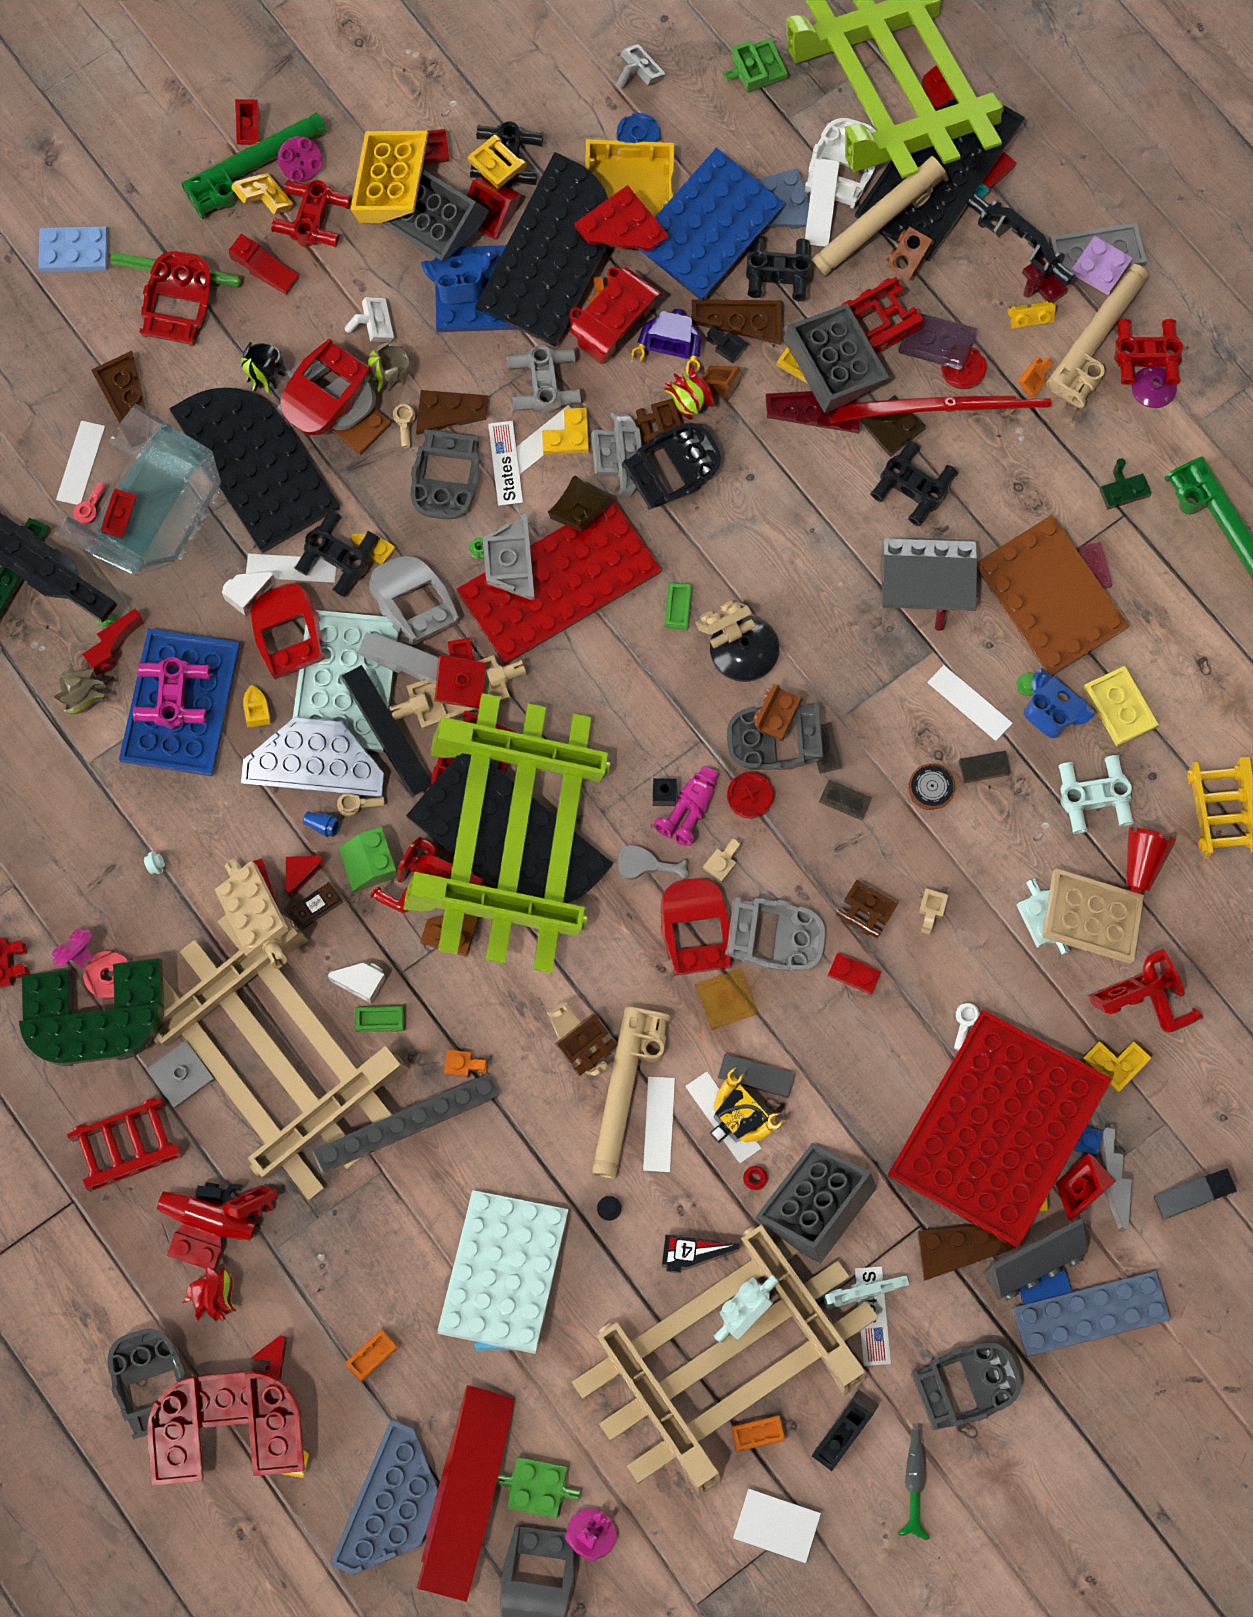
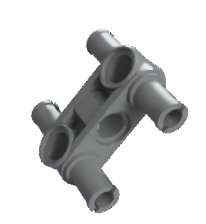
[507,345,581,414]

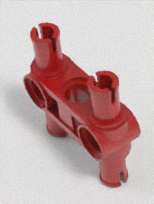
[271,180,352,248]
[1114,318,1183,385]

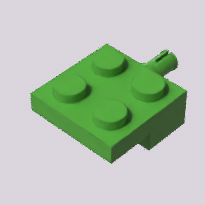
[723,38,788,92]

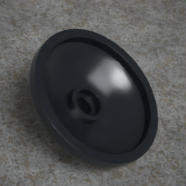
[710,615,779,682]

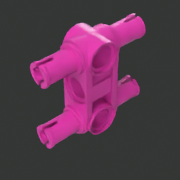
[133,657,210,729]

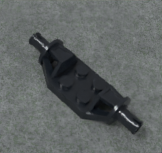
[967,194,1076,286]

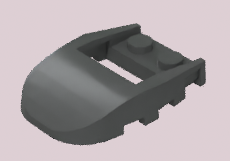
[411,429,479,519]
[727,703,825,770]
[107,1329,186,1439]
[911,1342,1021,1430]
[500,1526,575,1617]

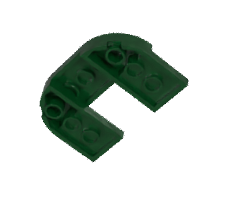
[19,958,164,1067]

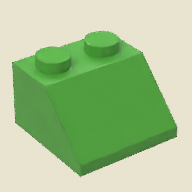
[338,827,398,892]

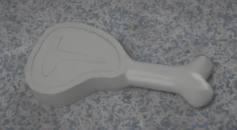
[617,845,689,880]

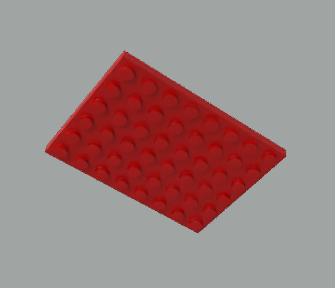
[888,1009,1112,1249]

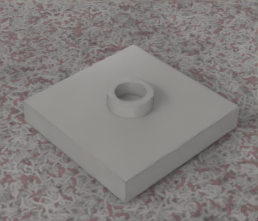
[146,1041,215,1109]

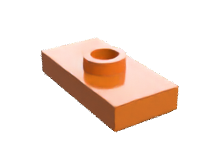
[344,1329,398,1383]
[730,1415,785,1452]

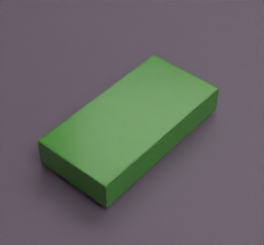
[664,582,692,630]
[355,1006,404,1032]

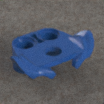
[421,252,490,304]
[1024,669,1096,738]

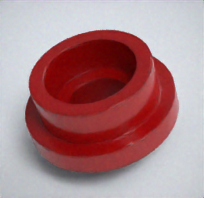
[743,1166,768,1191]

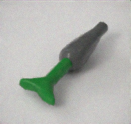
[898,1429,930,1540]

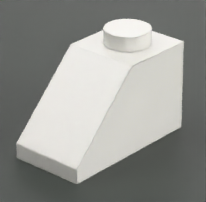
[222,571,276,616]
[328,963,386,1004]

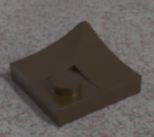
[860,395,925,457]
[548,475,612,532]

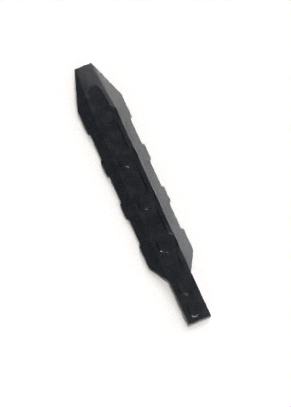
[0,513,117,623]

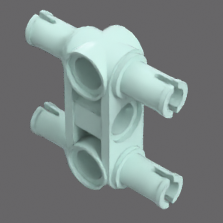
[1058,755,1134,834]

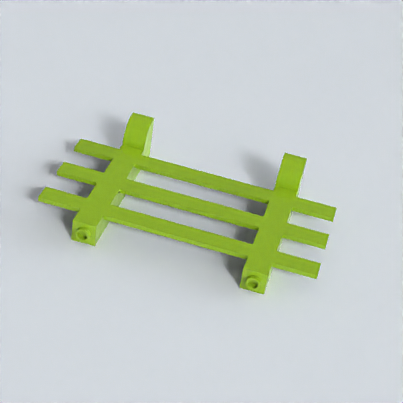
[786,0,1004,178]
[403,693,610,974]

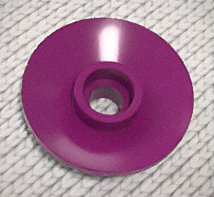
[1132,366,1177,408]

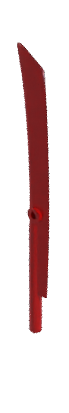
[830,396,1051,423]

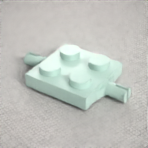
[1016,879,1071,955]
[713,1275,779,1343]

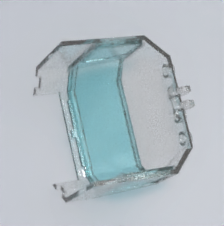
[55,404,221,576]

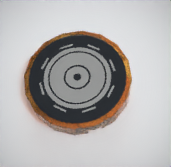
[908,764,956,810]

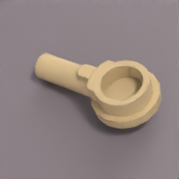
[393,404,415,449]
[337,793,384,816]

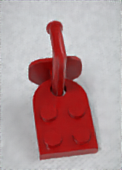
[370,836,484,913]
[1088,949,1203,1033]

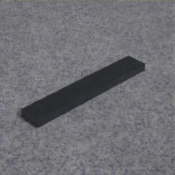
[340,665,431,797]

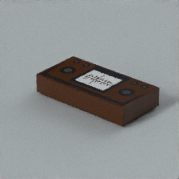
[289,882,343,929]

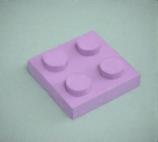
[1071,236,1133,296]

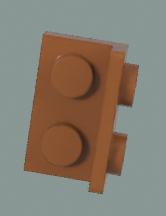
[753,683,803,741]

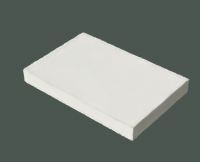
[733,1489,821,1563]

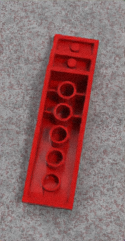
[416,1385,514,1602]

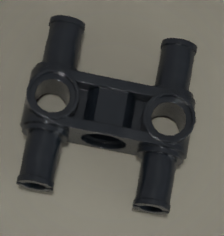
[470,121,543,188]
[746,235,812,301]
[870,441,958,526]
[294,509,380,597]

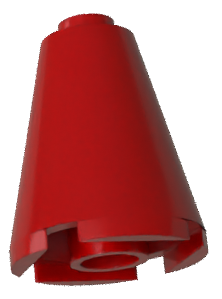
[1126,827,1176,895]

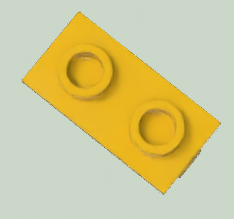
[1007,301,1056,329]

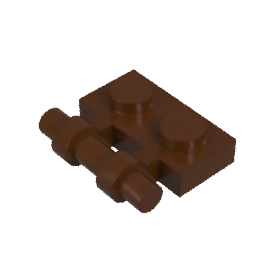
[636,399,681,452]
[836,880,898,939]
[555,1014,617,1076]

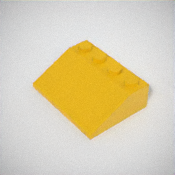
[351,130,429,223]

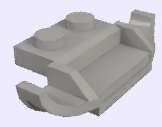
[591,412,641,497]

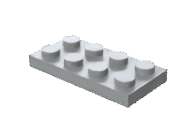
[1049,222,1147,278]

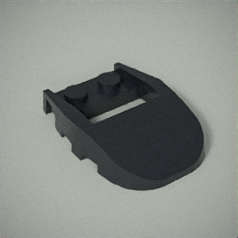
[621,423,721,510]

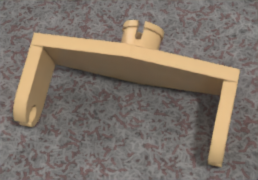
[547,1002,608,1076]

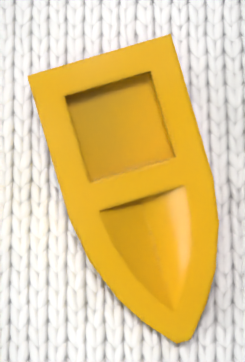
[351,534,396,565]
[243,685,270,728]

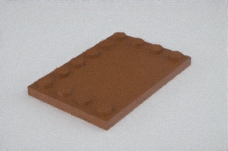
[977,515,1129,676]

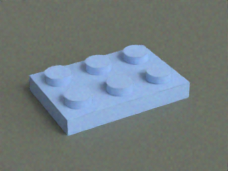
[38,226,108,272]

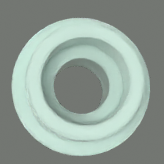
[144,851,165,874]

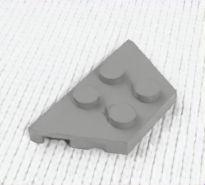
[483,514,535,600]

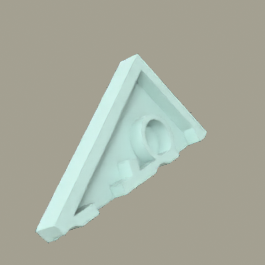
[824,1276,909,1311]

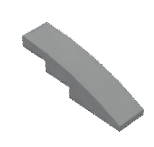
[357,632,438,684]

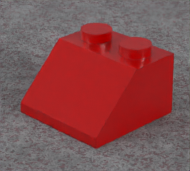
[467,176,521,240]

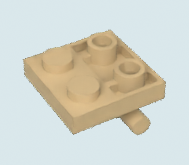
[695,601,755,648]

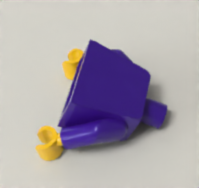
[631,309,701,374]

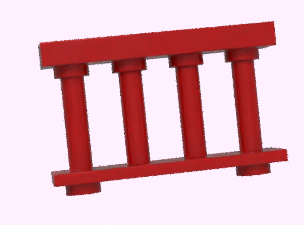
[67,1097,183,1192]

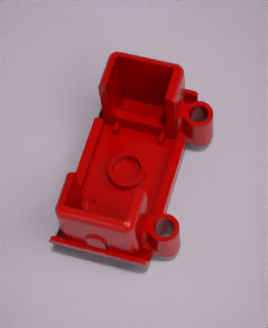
[570,267,662,364]

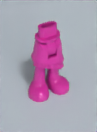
[653,766,719,846]

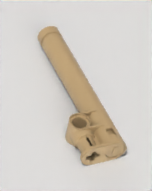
[811,156,949,276]
[1046,264,1149,408]
[592,1007,672,1179]

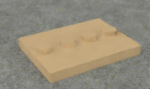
[1042,869,1144,964]

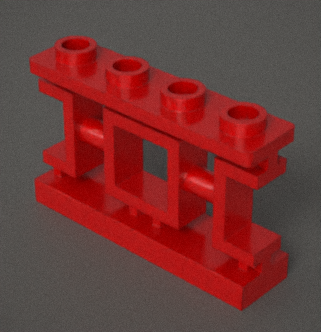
[841,277,924,354]

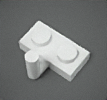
[345,297,394,342]

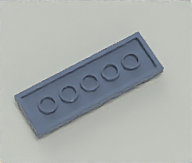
[1012,1271,1171,1357]

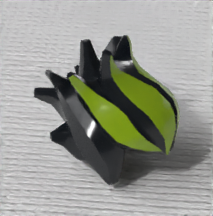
[241,342,286,393]

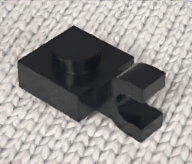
[706,326,747,364]
[196,1182,242,1202]

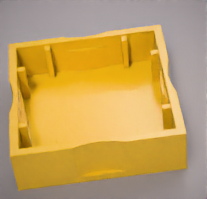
[585,139,674,218]

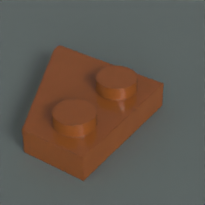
[420,914,479,957]

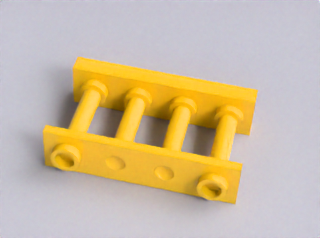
[1187,757,1253,859]

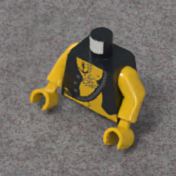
[710,1067,785,1143]

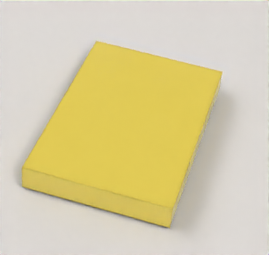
[1083,666,1159,747]

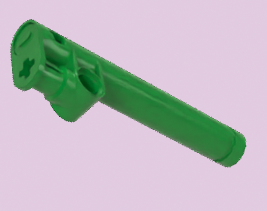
[181,112,327,219]
[1164,456,1253,580]

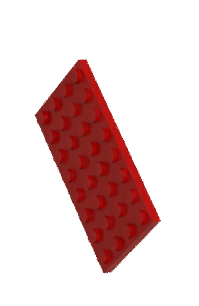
[456,498,661,665]

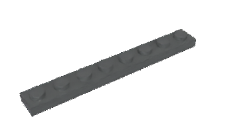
[312,1073,499,1174]

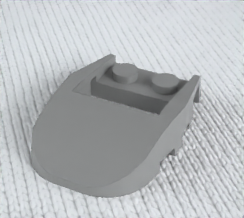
[286,339,376,430]
[368,556,459,646]
[725,897,825,971]

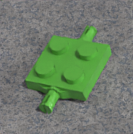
[496,1457,580,1518]

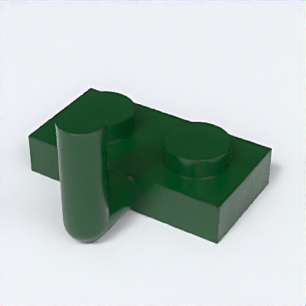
[1100,458,1152,510]

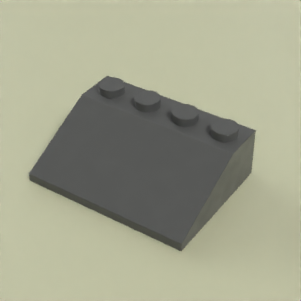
[383,169,490,262]
[783,303,889,413]
[881,538,977,611]
[756,1143,877,1264]
[983,1219,1088,1301]

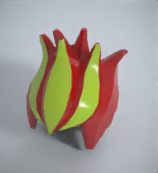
[664,366,715,420]
[182,1267,237,1322]

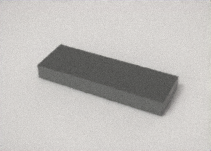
[718,1054,794,1098]

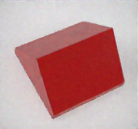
[1056,1153,1116,1221]

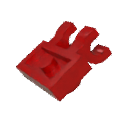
[0,938,29,988]

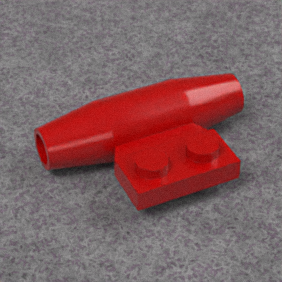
[157,1191,257,1270]

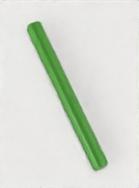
[110,252,241,288]

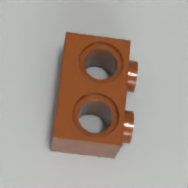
[887,227,935,281]

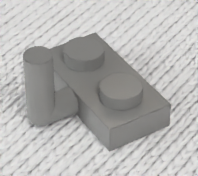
[616,44,665,89]

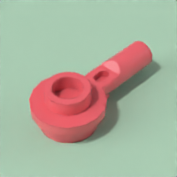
[73,482,106,524]

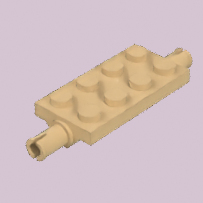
[389,655,526,731]
[215,859,289,968]

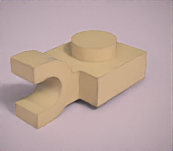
[703,839,741,883]
[918,888,948,935]

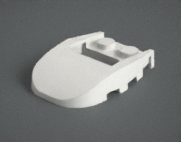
[805,118,876,208]

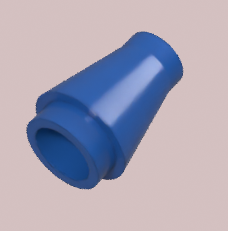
[303,811,340,837]

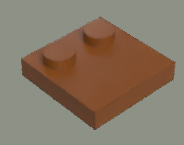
[330,408,391,456]

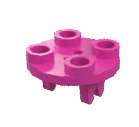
[278,136,322,182]
[51,928,93,967]
[565,1509,616,1561]

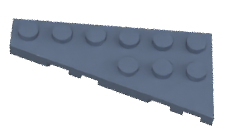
[757,168,810,229]

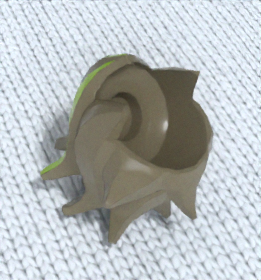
[367,341,413,392]
[54,663,106,715]

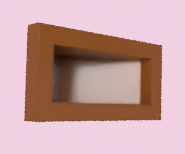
[702,366,741,401]

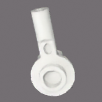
[954,1003,980,1050]

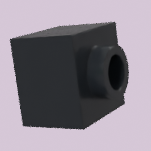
[653,778,677,807]

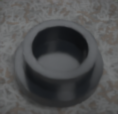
[597,1196,622,1221]

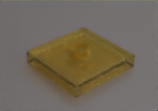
[695,969,757,1031]

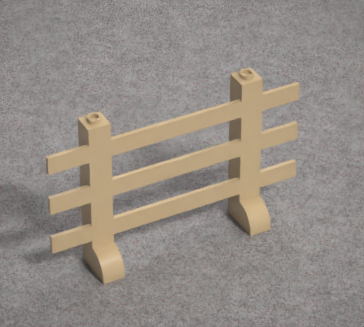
[152,915,409,1201]
[572,1225,878,1496]

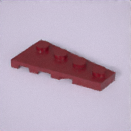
[765,391,860,434]

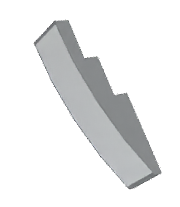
[1101,1128,1132,1232]

